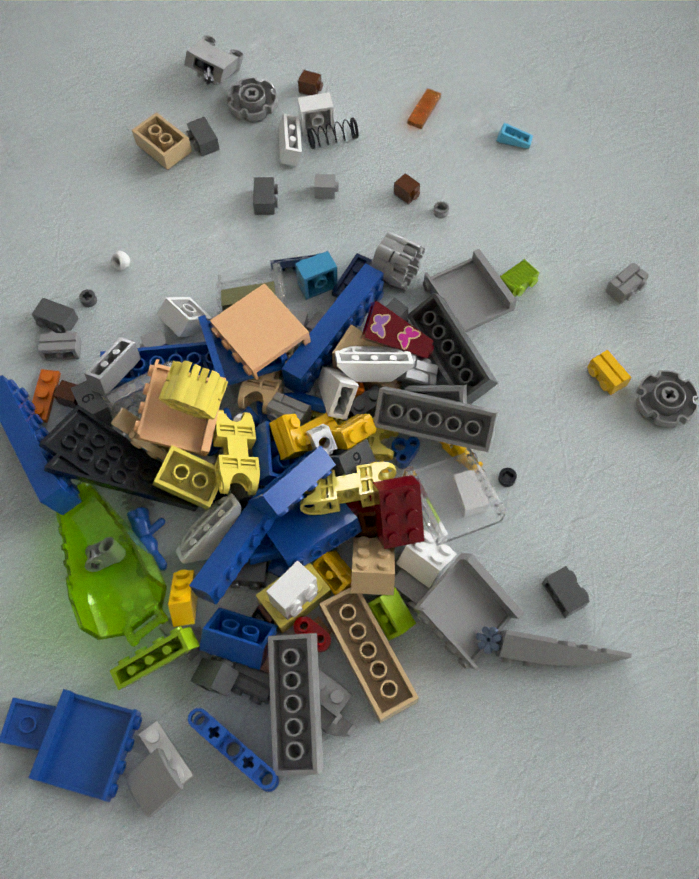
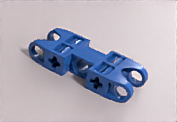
[188,708,279,792]

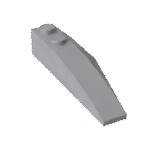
[496,630,632,668]

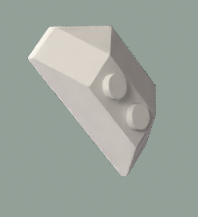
[335,346,414,382]
[175,493,241,564]

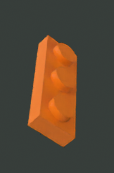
[32,369,61,423]

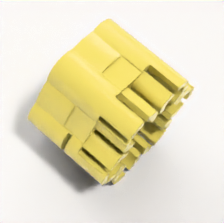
[158,361,228,420]

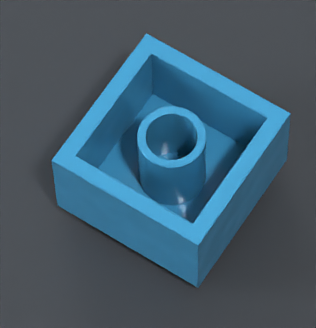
[295,251,338,300]

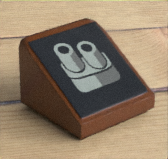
[251,604,274,624]

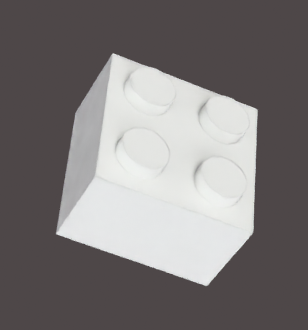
[298,92,334,136]
[396,530,457,588]
[266,561,318,620]

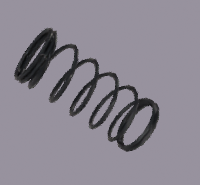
[307,117,359,150]

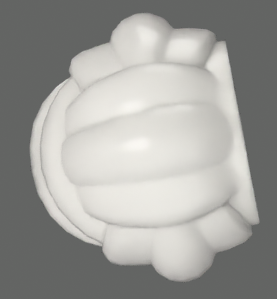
[111,251,130,271]

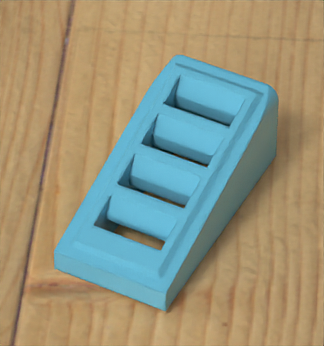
[496,123,533,149]

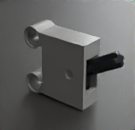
[184,35,243,85]

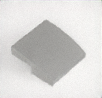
[125,748,183,818]

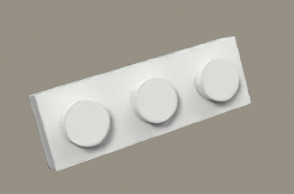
[138,721,194,786]

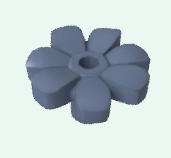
[476,626,502,654]

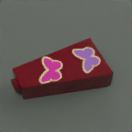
[361,301,434,359]

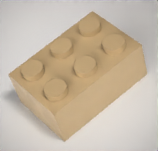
[132,112,192,170]
[351,536,395,595]

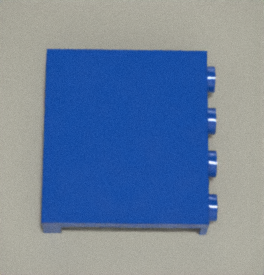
[198,315,288,386]
[266,481,362,568]
[28,689,142,802]

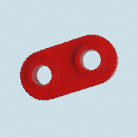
[294,616,331,652]

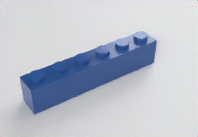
[189,488,278,605]

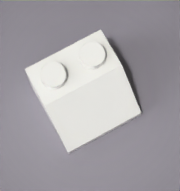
[157,297,212,337]

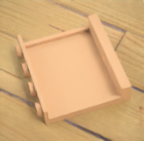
[210,283,311,380]
[133,359,226,457]

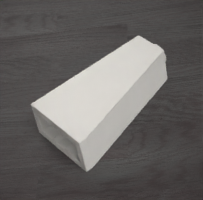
[317,366,359,420]

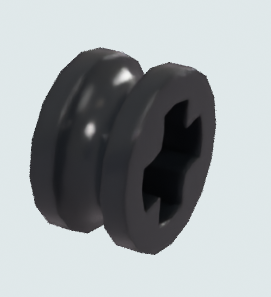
[498,468,517,487]

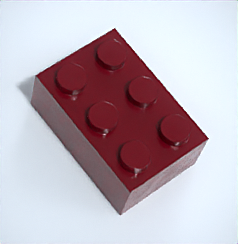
[372,475,424,549]

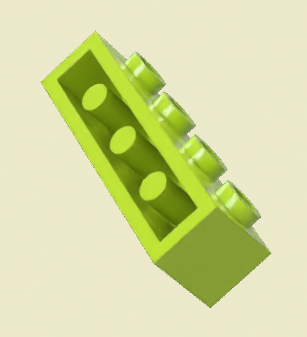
[109,626,200,690]

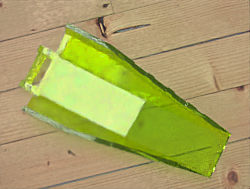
[56,481,169,647]

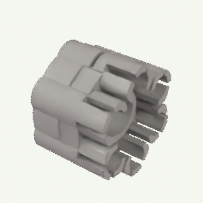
[371,231,425,291]

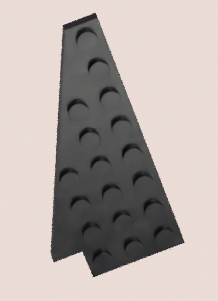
[39,405,199,512]

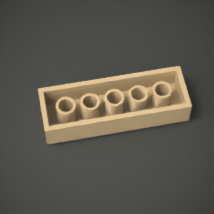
[319,587,419,723]

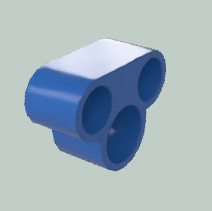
[391,437,420,469]

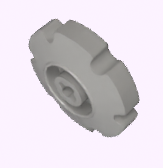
[227,77,278,121]
[636,370,699,428]

